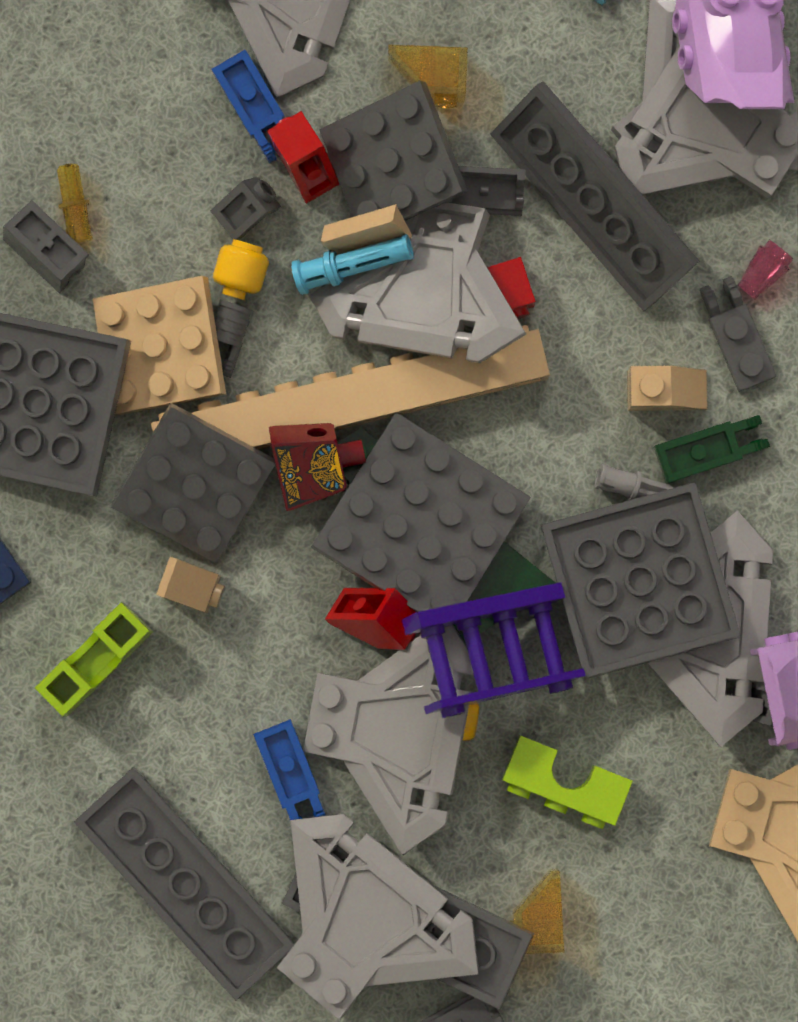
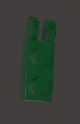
[654,415,770,484]

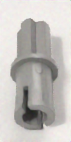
[594,464,675,501]

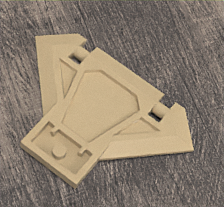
[709,764,798,942]

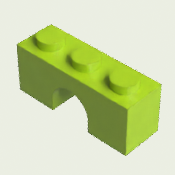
[35,602,153,717]
[501,735,633,829]

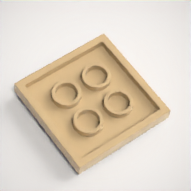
[93,275,226,416]

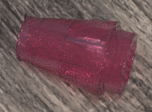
[737,239,794,300]

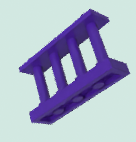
[402,582,586,718]

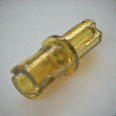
[57,163,93,243]

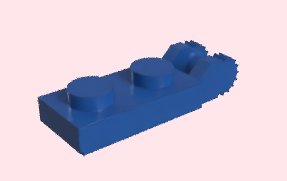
[211,50,285,163]
[253,719,326,820]

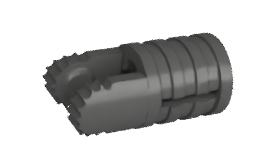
[215,299,254,378]

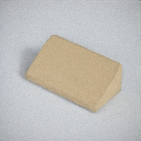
[321,204,412,255]

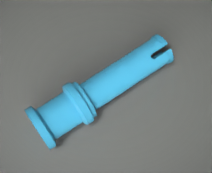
[292,234,414,295]

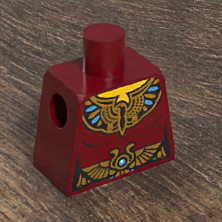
[269,423,366,511]

